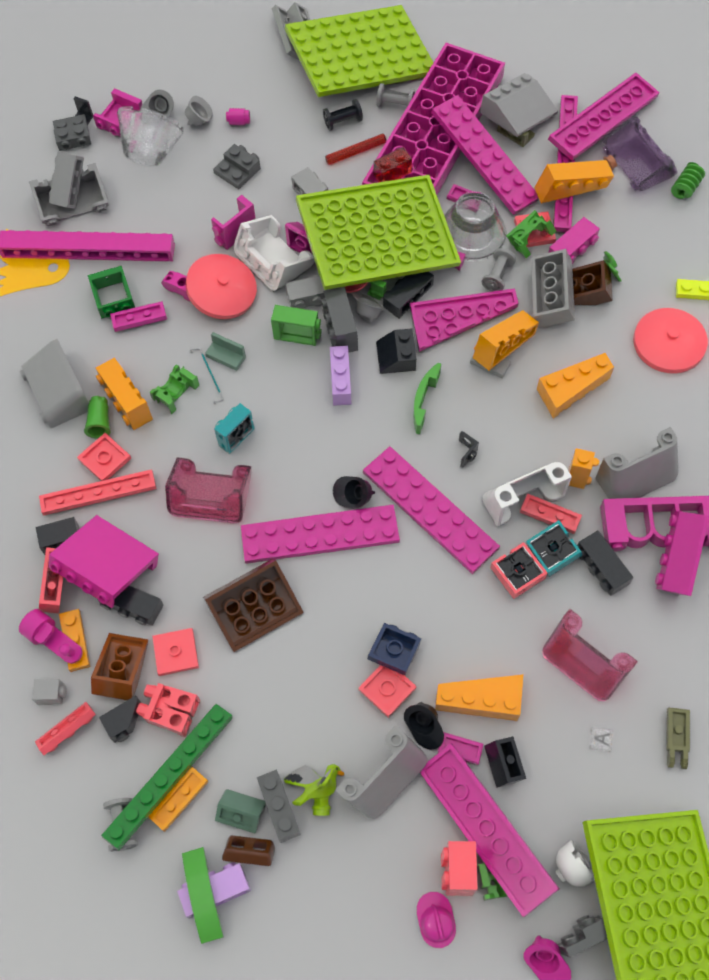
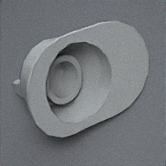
[140,89,174,127]
[185,96,213,126]
[352,292,386,323]

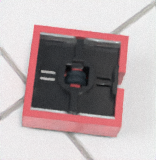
[490,542,548,599]

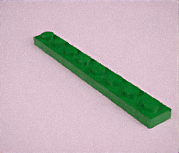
[101,704,232,851]

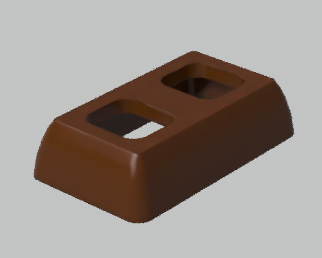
[222,835,275,866]

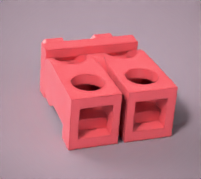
[136,683,200,737]

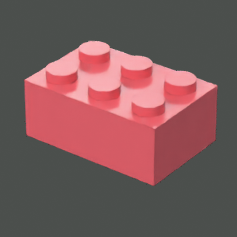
[441,841,478,896]

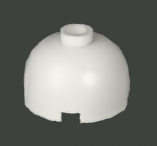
[556,840,595,887]

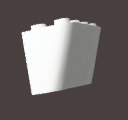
[482,462,572,527]

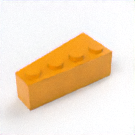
[534,160,614,204]
[473,310,539,371]
[537,353,614,419]
[95,357,153,430]
[435,674,524,721]

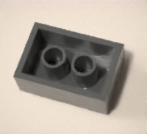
[321,286,358,353]

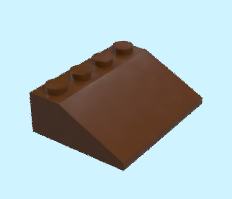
[203,559,304,652]

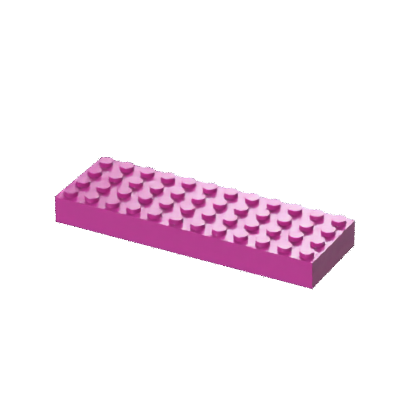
[362,43,505,195]

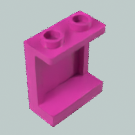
[93,88,143,138]

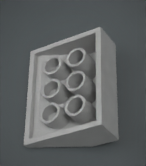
[479,73,558,137]

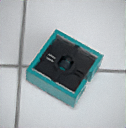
[214,403,255,454]
[526,520,582,577]

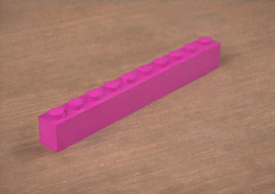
[0,230,175,262]

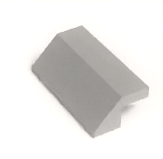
[272,2,310,60]

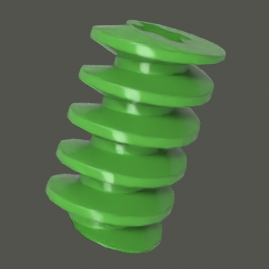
[671,162,705,199]

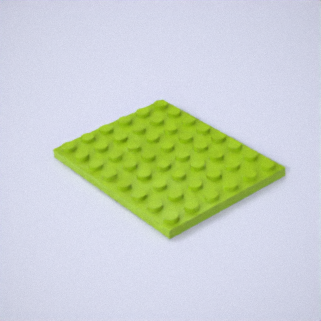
[285,5,434,97]
[295,175,461,290]
[582,810,709,980]

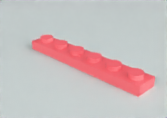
[39,469,157,516]

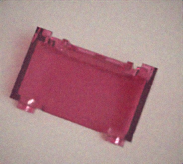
[165,457,252,523]
[542,609,638,701]

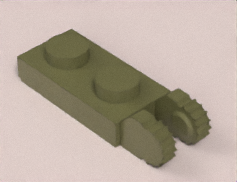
[666,707,690,769]

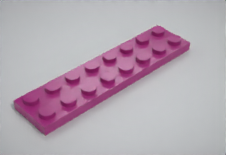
[548,72,660,161]
[431,95,539,215]
[363,446,500,574]
[241,504,400,564]
[420,743,560,917]

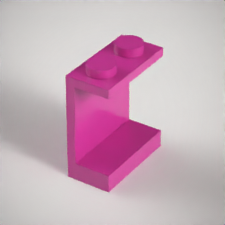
[211,195,256,250]

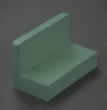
[205,332,246,371]
[215,789,266,834]

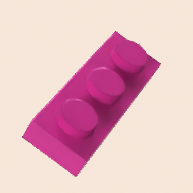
[110,301,167,332]

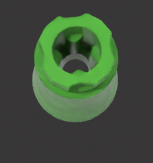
[84,396,111,439]

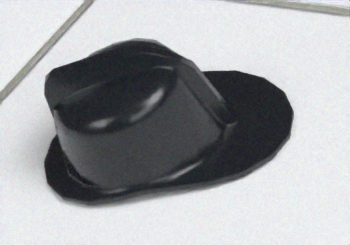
[333,476,375,508]
[404,702,444,750]

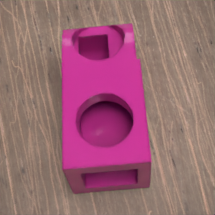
[161,271,190,302]

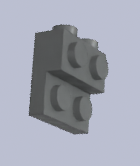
[53,114,91,151]
[213,144,261,189]
[557,915,607,957]

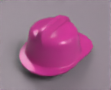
[417,892,456,948]
[524,935,571,980]

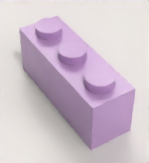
[330,346,351,406]
[177,862,251,919]

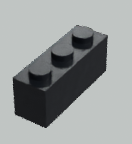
[383,271,434,319]
[577,530,634,596]
[97,586,164,626]

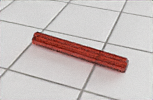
[325,133,386,165]

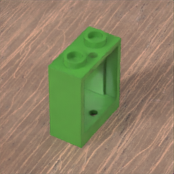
[271,305,322,346]

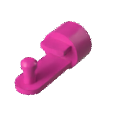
[19,609,83,664]

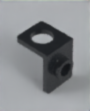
[73,96,93,125]
[459,431,479,468]

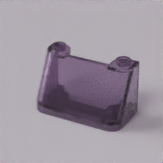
[602,114,678,192]

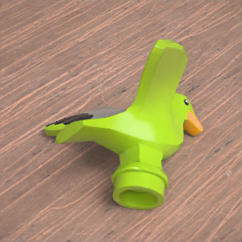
[284,764,344,816]

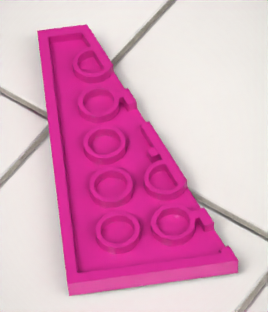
[410,288,519,352]

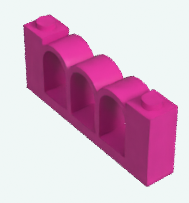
[600,496,709,552]

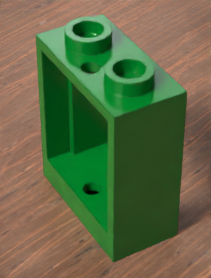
[87,265,135,319]

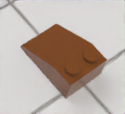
[91,633,148,700]

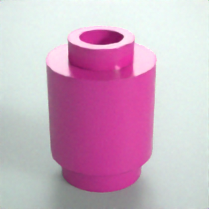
[226,108,250,125]

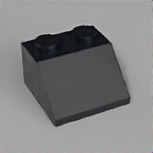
[376,328,417,374]

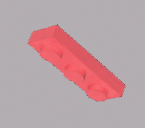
[520,493,582,534]
[35,702,96,755]

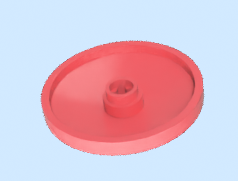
[185,254,257,319]
[633,308,708,373]

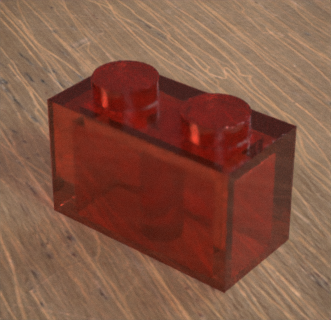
[373,147,412,182]

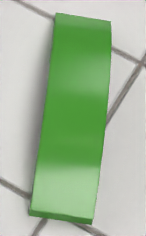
[413,363,441,434]
[182,847,224,944]

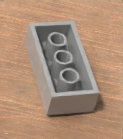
[531,249,575,328]

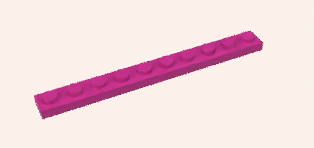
[553,95,578,232]

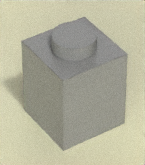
[32,679,66,705]

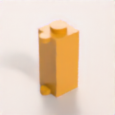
[568,448,599,489]

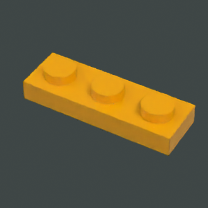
[59,609,91,672]
[149,767,208,832]

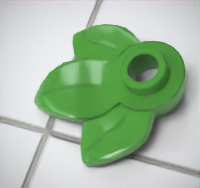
[603,251,622,282]

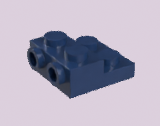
[367,623,422,675]

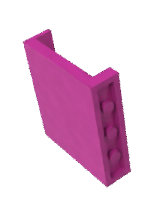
[49,515,159,608]

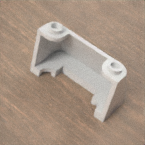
[234,215,314,291]

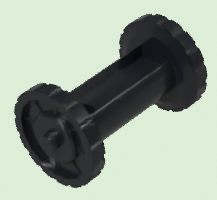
[323,99,363,131]

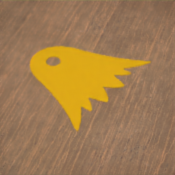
[0,229,70,296]

